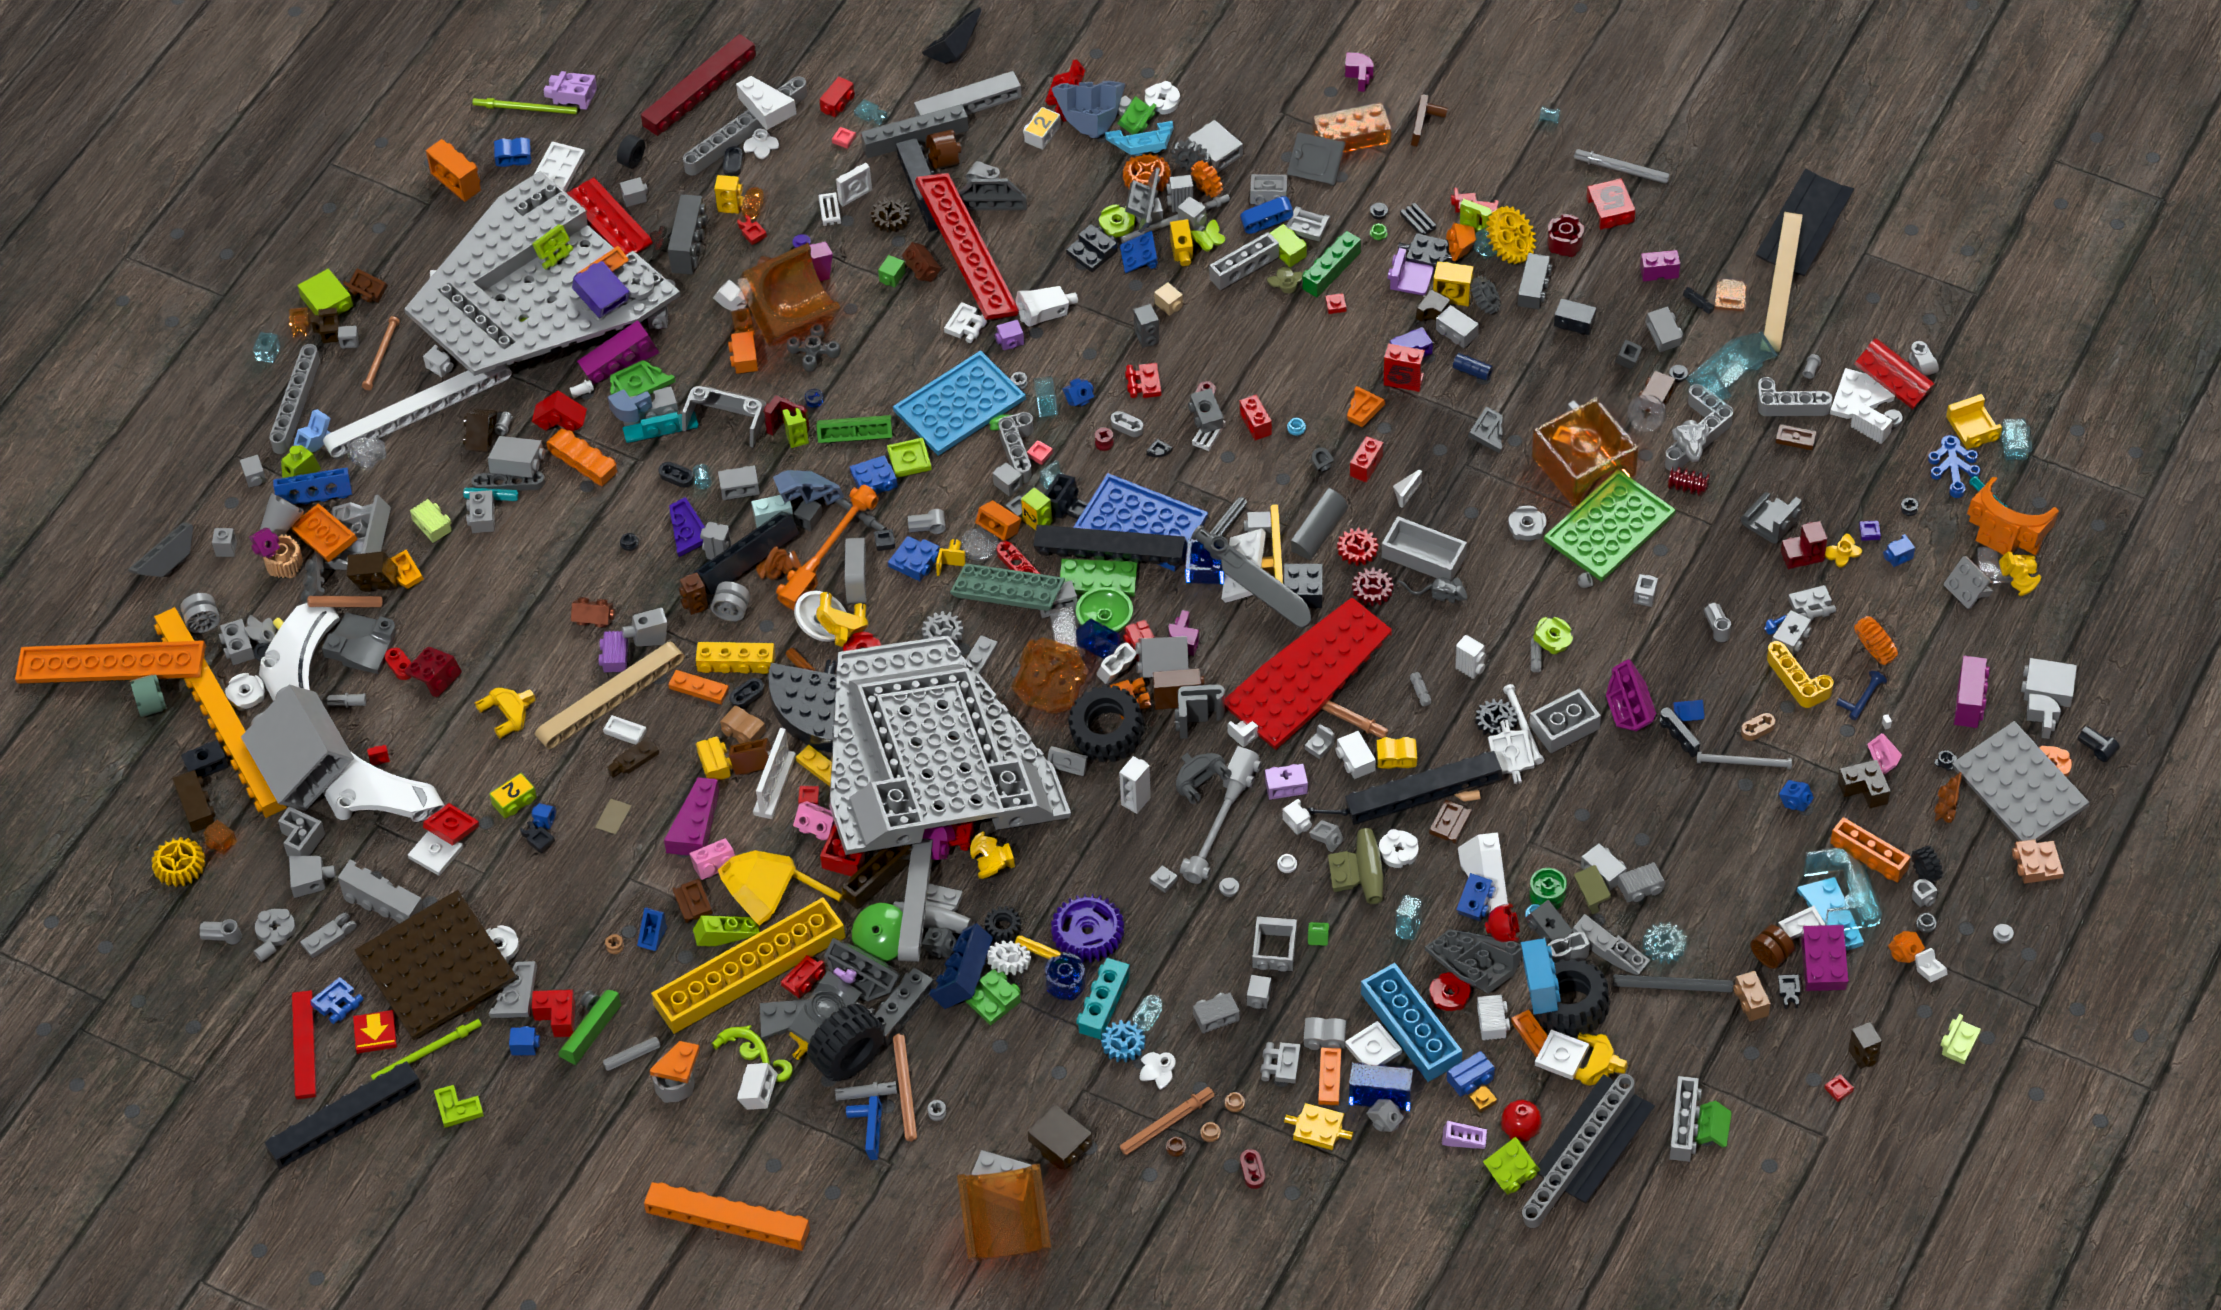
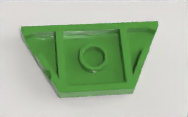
[610,360,676,397]

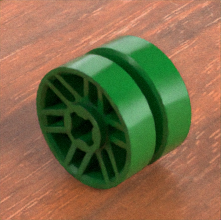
[1529,868,1567,910]

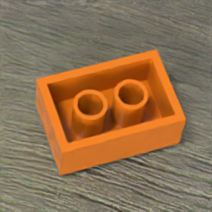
[426,139,481,202]

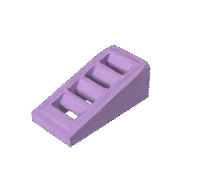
[1442,1121,1487,1149]

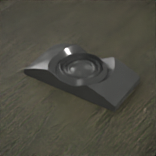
[788,971,862,1043]

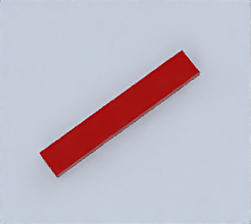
[292,990,316,1099]

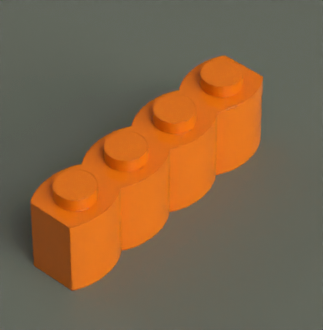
[546,428,617,486]

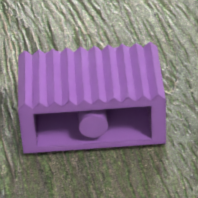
[599,631,629,672]

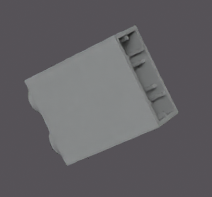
[241,684,354,811]

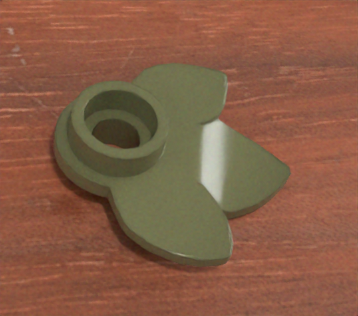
[1267,267,1303,293]

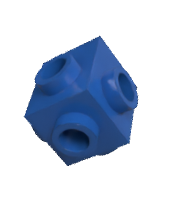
[1062,378,1094,406]
[1779,780,1814,811]

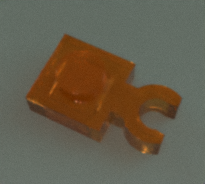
[289,307,309,337]

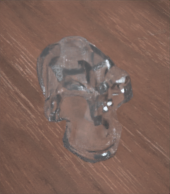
[347,435,386,470]

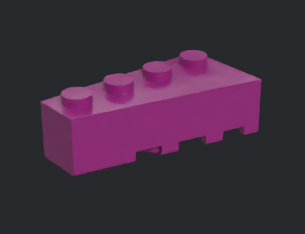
[577,320,659,385]
[664,777,719,856]

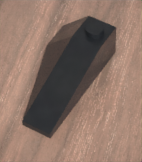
[922,7,982,64]

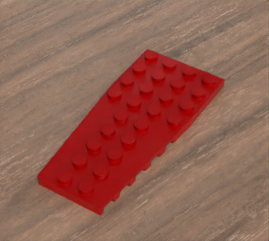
[1225,598,1392,750]

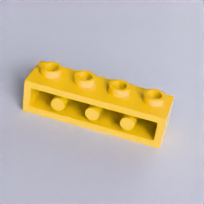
[696,642,775,674]

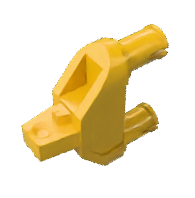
[816,592,868,647]
[474,688,535,739]
[1573,1033,1628,1086]

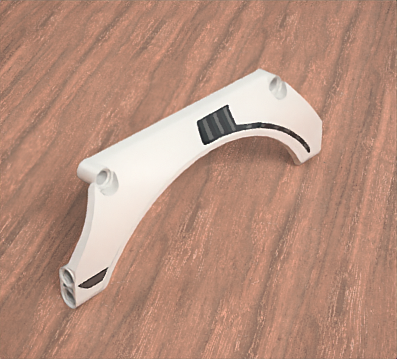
[259,603,445,822]

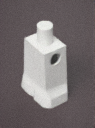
[1016,286,1078,327]

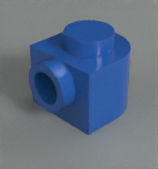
[532,803,556,829]

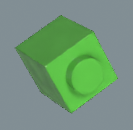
[878,255,906,287]

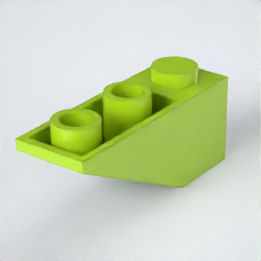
[693,916,760,946]

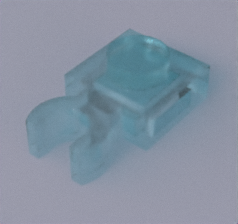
[854,99,887,125]

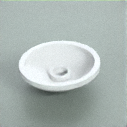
[794,591,846,642]

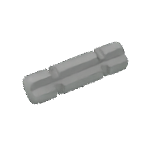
[1531,638,1541,673]
[1410,672,1431,707]

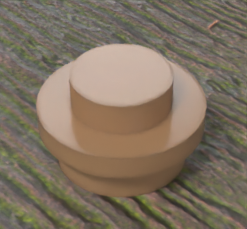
[1225,1092,1245,1112]
[1200,1122,1221,1142]

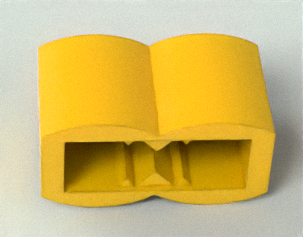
[1376,737,1417,769]

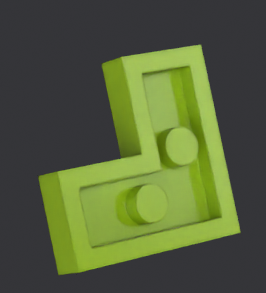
[434,1085,484,1128]

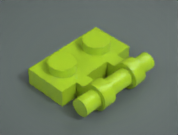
[532,224,573,270]

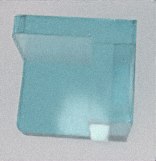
[1040,460,1063,489]

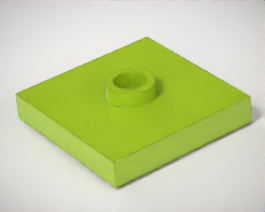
[887,438,932,478]

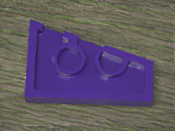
[669,497,705,557]

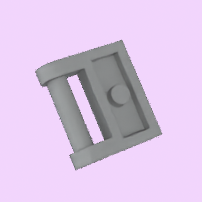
[1286,206,1331,242]

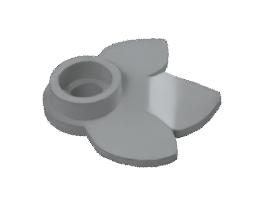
[244,615,276,645]

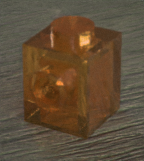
[203,820,237,855]

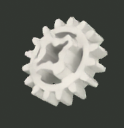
[987,941,1031,975]

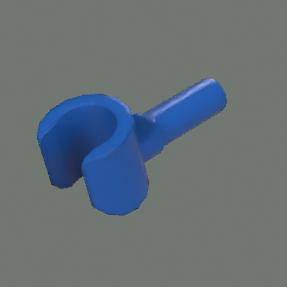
[1764,615,1786,635]

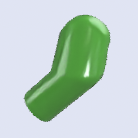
[989,415,1010,431]

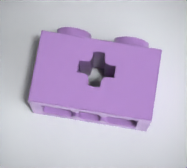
[1265,764,1308,800]

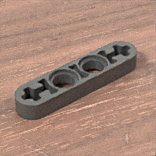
[471,471,545,491]

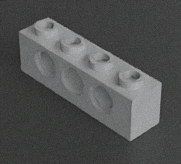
[1209,232,1279,290]

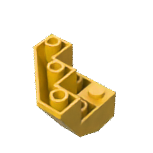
[718,850,796,926]

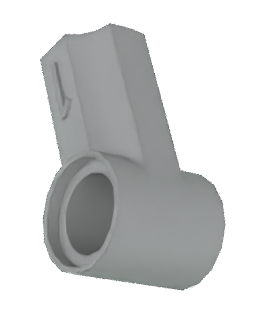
[908,509,946,534]
[1704,602,1731,642]
[200,919,242,945]

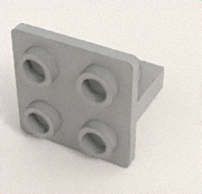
[1944,556,1993,609]

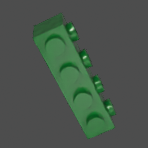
[1302,231,1361,298]

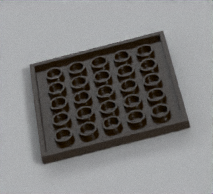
[354,890,517,1040]

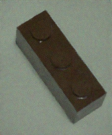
[172,770,216,833]

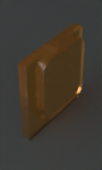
[1715,279,1747,311]

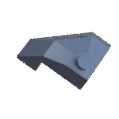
[1052,81,1125,138]
[773,470,844,505]

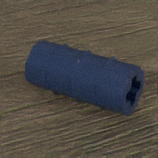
[1453,353,1493,381]

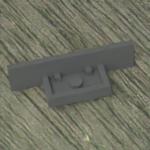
[1125,167,1160,233]

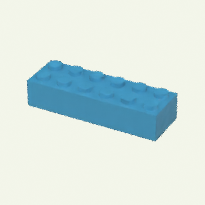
[1361,963,1462,1082]

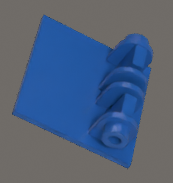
[1120,231,1158,273]

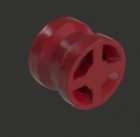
[1095,427,1114,451]

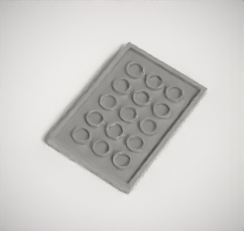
[1952,721,2089,842]

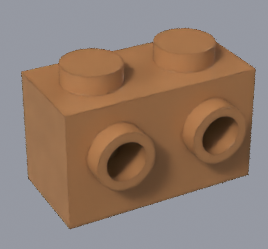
[1733,971,1770,1022]

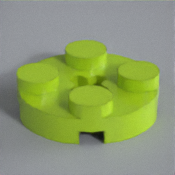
[1099,205,1135,238]
[1533,617,1573,654]

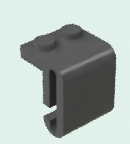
[1741,492,1802,544]
[1175,685,1225,739]

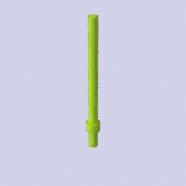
[472,98,578,115]
[370,1019,482,1080]

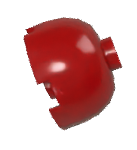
[1485,903,1520,943]
[1501,1100,1542,1142]

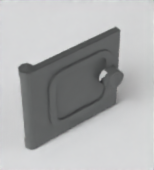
[1287,132,1346,186]

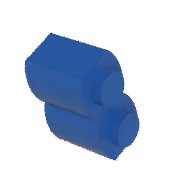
[494,137,531,167]

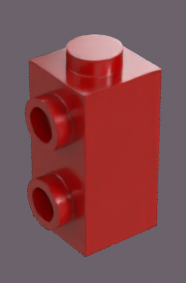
[819,76,855,118]

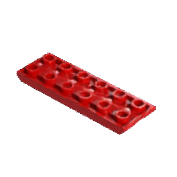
[567,177,653,255]

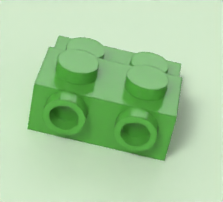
[964,969,1021,1026]

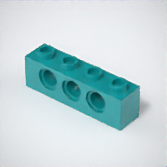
[1076,958,1130,1040]

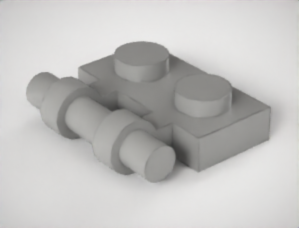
[1788,585,1836,620]
[1260,1042,1300,1083]

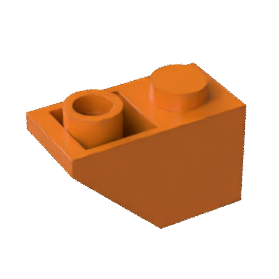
[1446,223,1476,261]

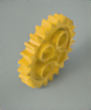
[1485,206,1536,264]

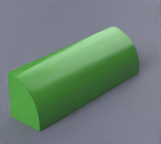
[817,415,892,443]
[558,990,621,1065]

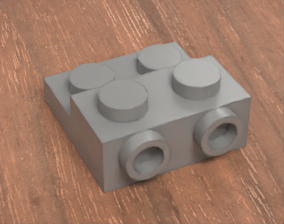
[1250,174,1287,205]

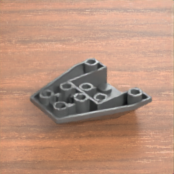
[1425,929,1523,994]

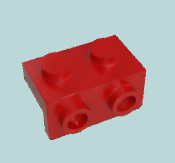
[781,955,826,999]

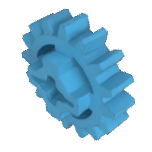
[1101,1020,1145,1063]

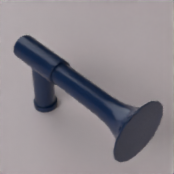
[1836,671,1887,720]

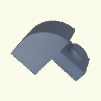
[608,389,652,422]

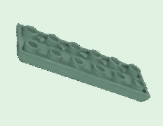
[950,563,1065,611]

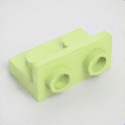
[1940,1014,1981,1064]

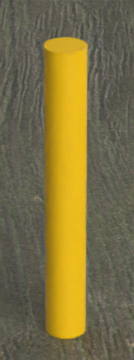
[792,869,843,902]

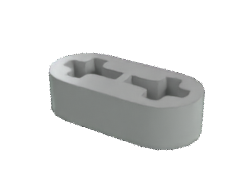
[1111,411,1143,437]

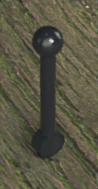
[1307,807,1349,816]

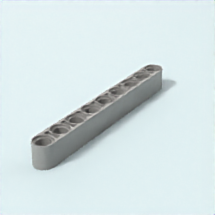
[683,76,807,175]
[898,838,933,962]
[1522,1074,1635,1228]

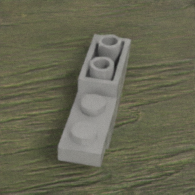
[1572,914,1650,975]

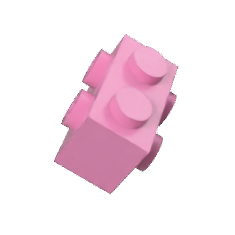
[793,801,835,840]
[689,838,735,880]

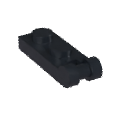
[1660,708,1700,758]

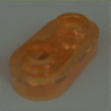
[741,187,764,219]

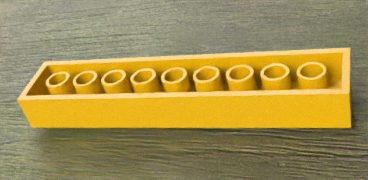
[651,897,846,1034]

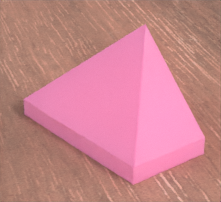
[1867,733,1902,775]

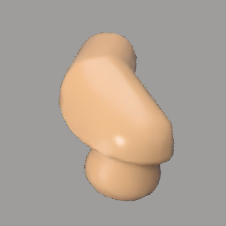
[1454,790,1481,802]

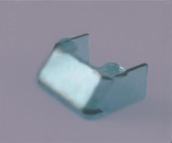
[1686,331,1778,400]
[1803,848,1882,930]

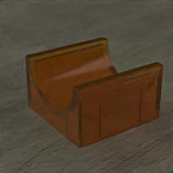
[1532,398,1638,507]
[957,1164,1051,1262]

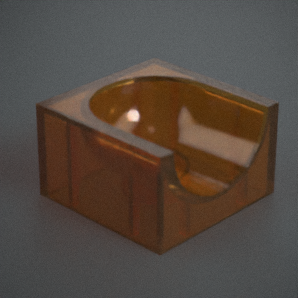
[737,243,840,347]

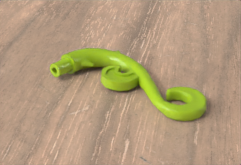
[711,1025,793,1082]

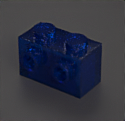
[1076,618,1120,659]

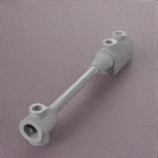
[1180,746,1262,884]

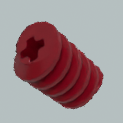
[1668,467,1710,496]

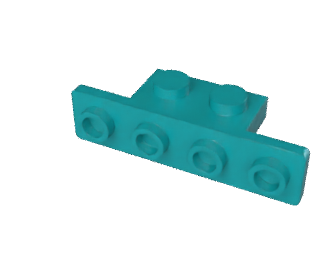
[623,411,698,443]

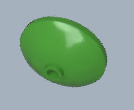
[1076,587,1133,635]
[852,903,903,962]

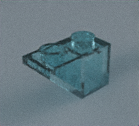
[1033,376,1058,417]

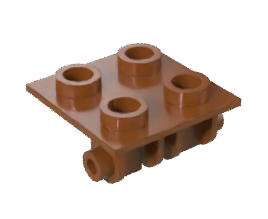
[1934,772,1962,823]

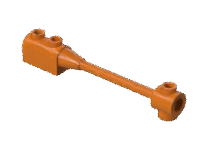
[776,485,879,610]

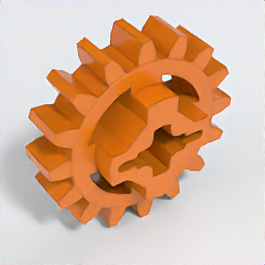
[1191,160,1223,198]

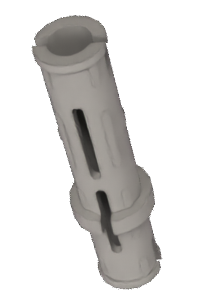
[835,1081,897,1101]

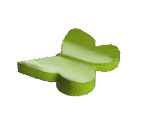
[1190,220,1225,252]

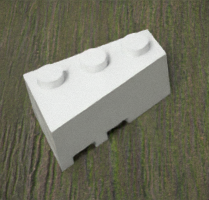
[736,76,796,130]

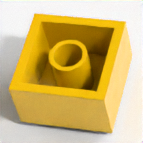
[1433,261,1473,306]

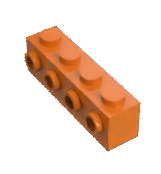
[1830,817,1911,883]

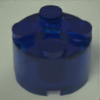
[1045,953,1086,1001]

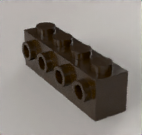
[841,845,911,909]

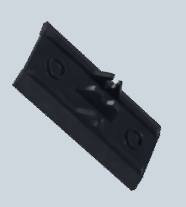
[1756,168,1854,276]
[1537,1074,1655,1204]

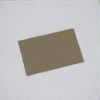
[595,799,632,834]

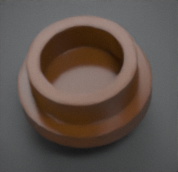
[1166,1137,1186,1157]

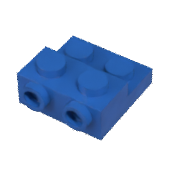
[849,455,897,494]
[888,536,940,581]

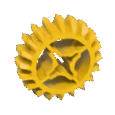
[152,837,205,887]

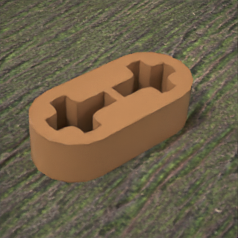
[1741,713,1775,741]

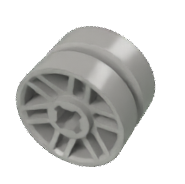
[711,582,750,621]
[180,593,220,633]

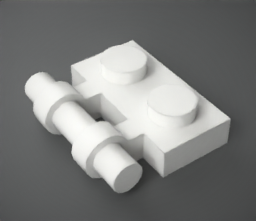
[944,302,987,343]

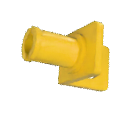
[936,539,966,576]

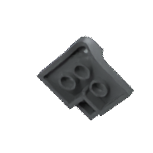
[322,612,396,674]

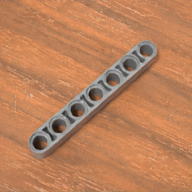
[269,344,320,454]

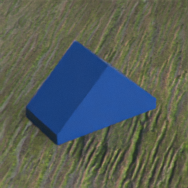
[637,908,667,951]

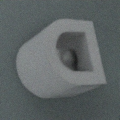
[1912,879,1937,908]

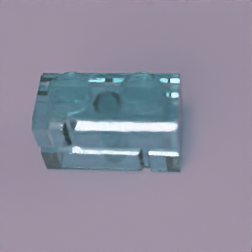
[2001,419,2032,460]
[1395,895,1422,940]

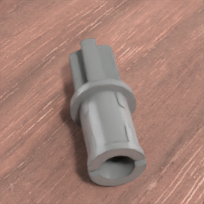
[327,693,366,708]

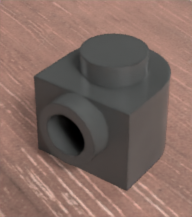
[1311,447,1334,472]

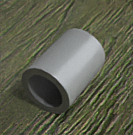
[254,940,276,962]

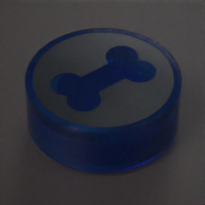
[805,389,824,407]

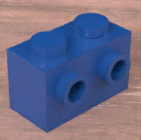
[1456,873,1496,922]

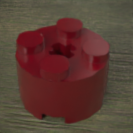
[1547,214,1584,257]

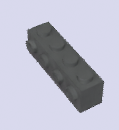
[874,968,934,1047]

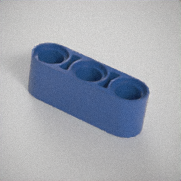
[1240,196,1294,234]

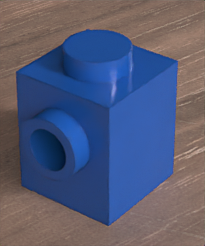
[509,1026,540,1055]

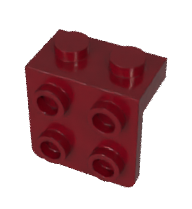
[763,395,810,436]
[404,647,462,698]

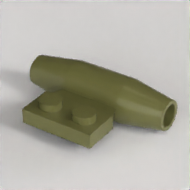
[1328,828,1384,904]

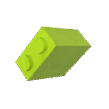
[297,268,353,315]

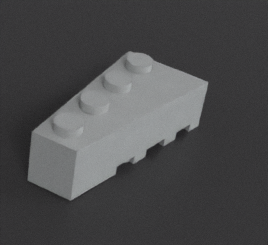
[338,860,424,923]

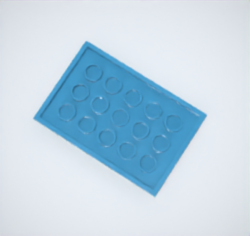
[893,350,1026,456]

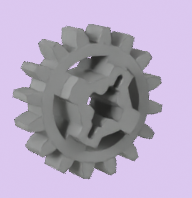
[922,611,964,645]

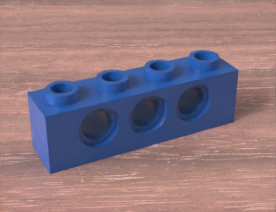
[273,467,352,505]

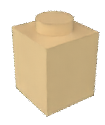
[1154,283,1183,316]

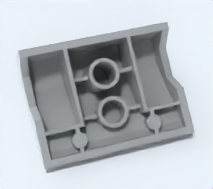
[323,495,391,570]

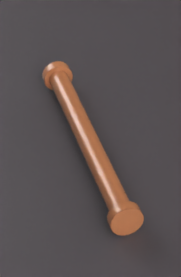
[362,316,400,390]

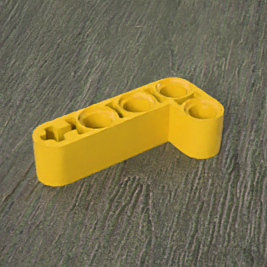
[1767,641,1833,708]

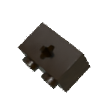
[1848,1022,1882,1069]

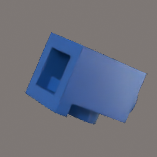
[1883,534,1915,567]

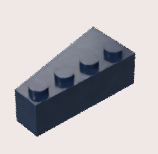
[929,923,993,1009]

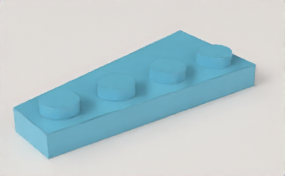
[1797,877,1864,950]

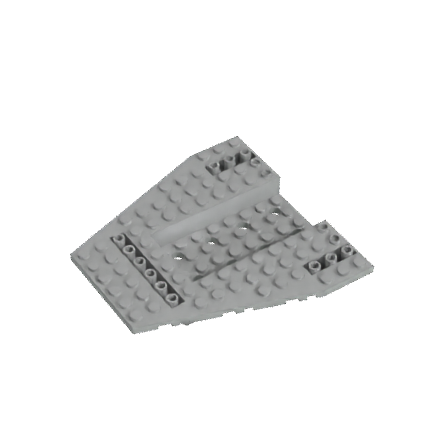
[405,171,680,376]
[829,636,1071,855]

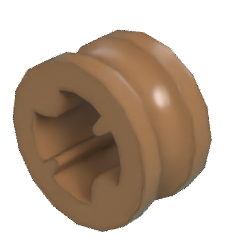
[605,934,624,954]

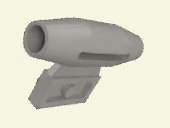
[893,884,971,934]

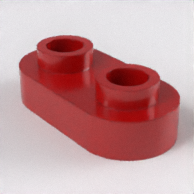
[385,648,411,680]

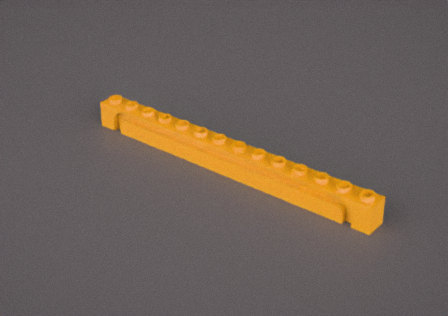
[154,607,287,818]

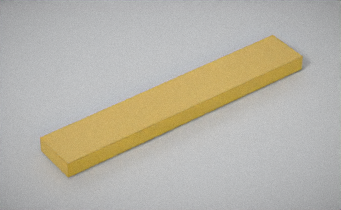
[1271,505,1283,584]

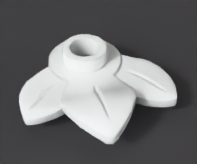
[743,128,779,159]
[1140,1052,1176,1090]

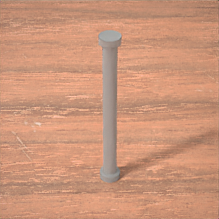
[1697,752,1792,770]

